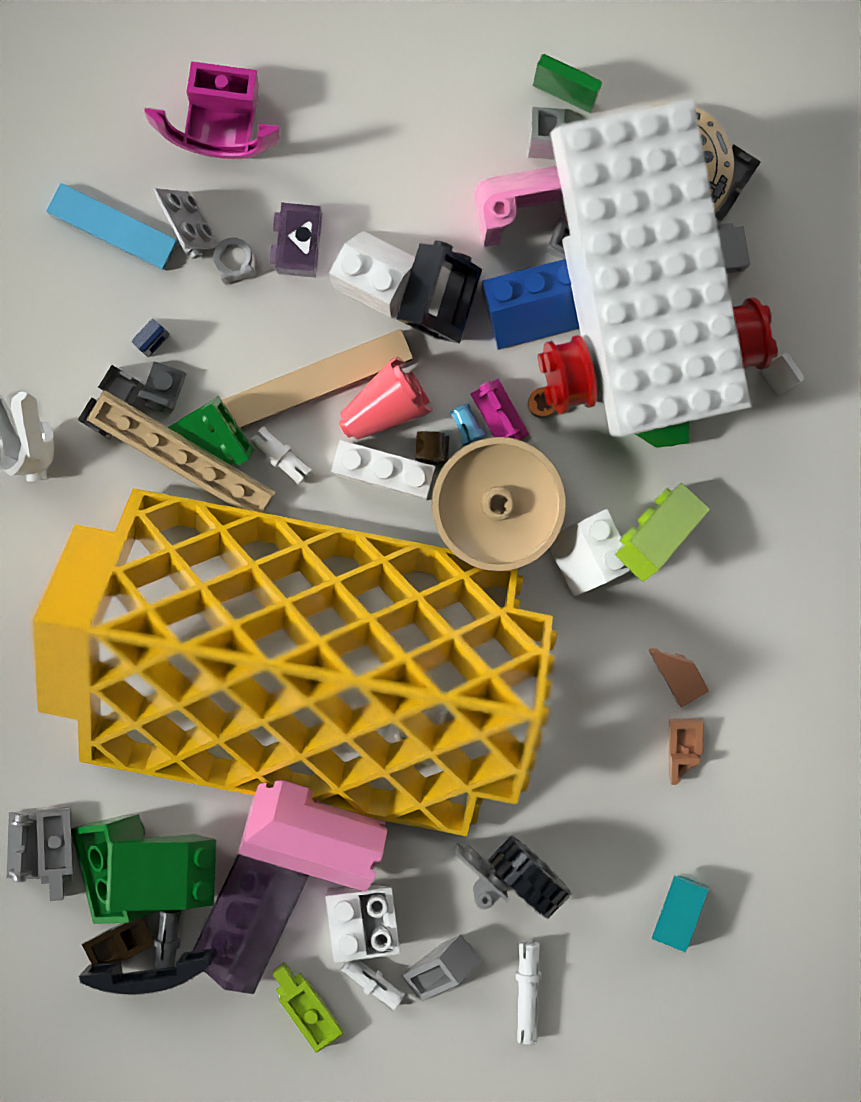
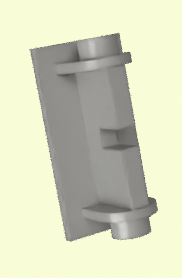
[6,812,40,882]

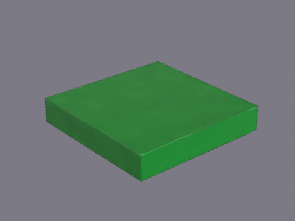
[533,54,603,113]

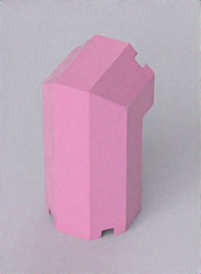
[238,780,387,892]

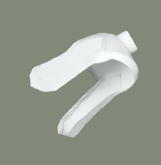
[0,391,54,482]

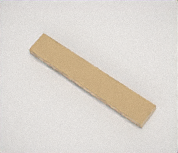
[222,329,413,429]
[87,390,276,513]

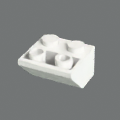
[325,885,400,963]

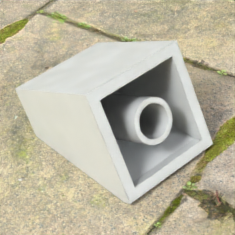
[329,231,415,318]

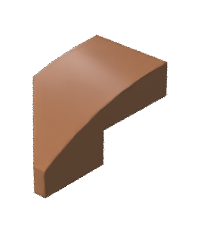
[648,648,709,707]
[669,718,704,785]

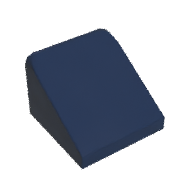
[132,319,170,357]

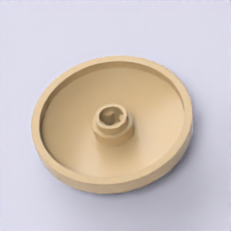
[432,437,566,571]

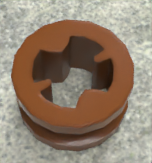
[528,387,555,418]

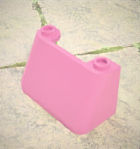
[475,165,564,247]

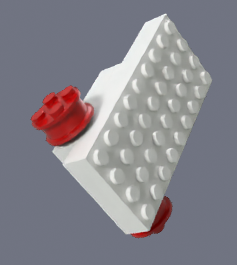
[537,99,778,436]

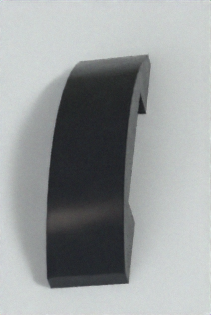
[79,948,217,995]

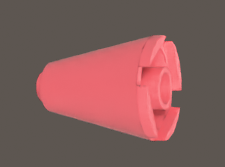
[339,356,433,440]

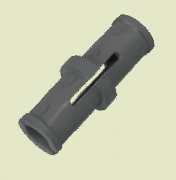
[154,910,181,969]

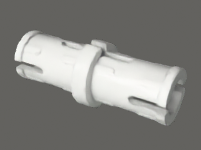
[250,426,312,485]
[340,960,405,1011]

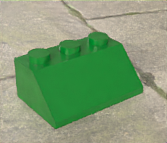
[71,814,161,924]

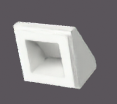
[761,352,804,396]

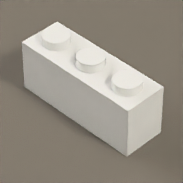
[331,440,435,500]

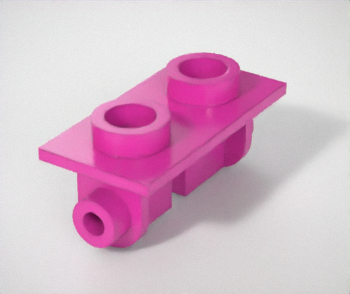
[470,378,529,440]

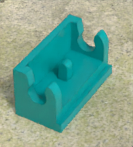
[651,875,709,953]

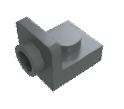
[138,361,186,412]

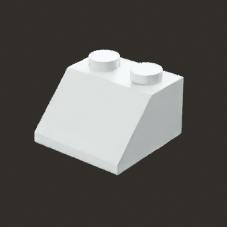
[549,509,631,597]

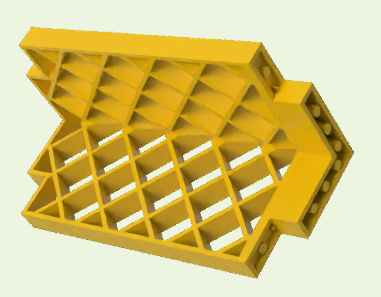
[32,488,557,837]

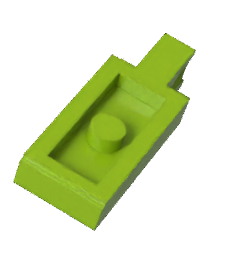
[272,962,344,1053]

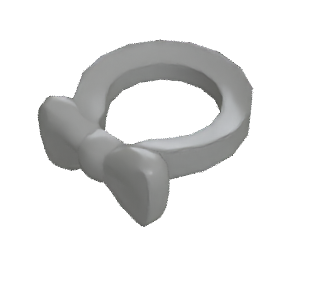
[213,237,255,285]

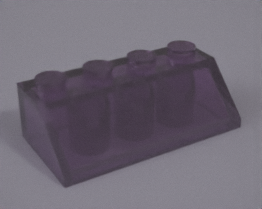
[193,854,309,995]

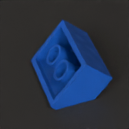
[481,259,580,350]

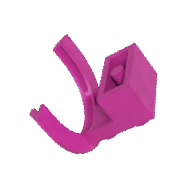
[144,61,280,159]

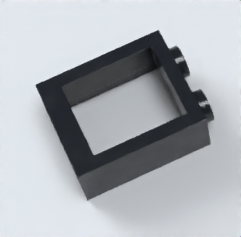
[396,241,482,344]

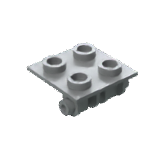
[153,188,216,259]
[456,843,509,909]

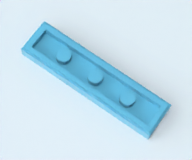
[46,183,178,271]

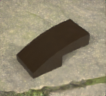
[82,918,154,964]

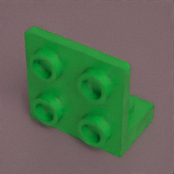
[168,396,254,466]

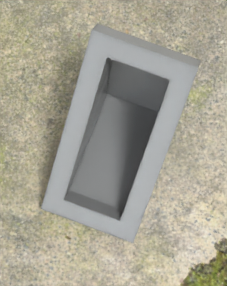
[528,107,565,160]

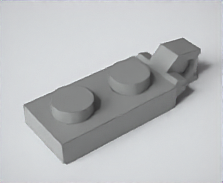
[36,807,73,901]

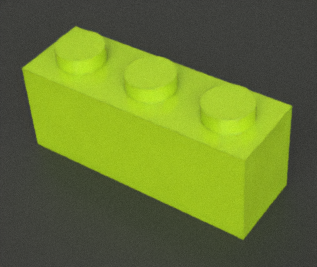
[614,482,710,582]

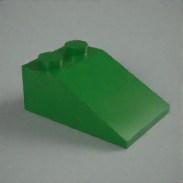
[106,834,216,911]

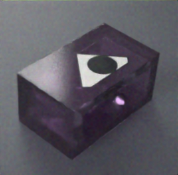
[270,202,323,278]

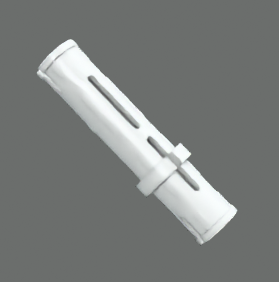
[516,941,542,1045]

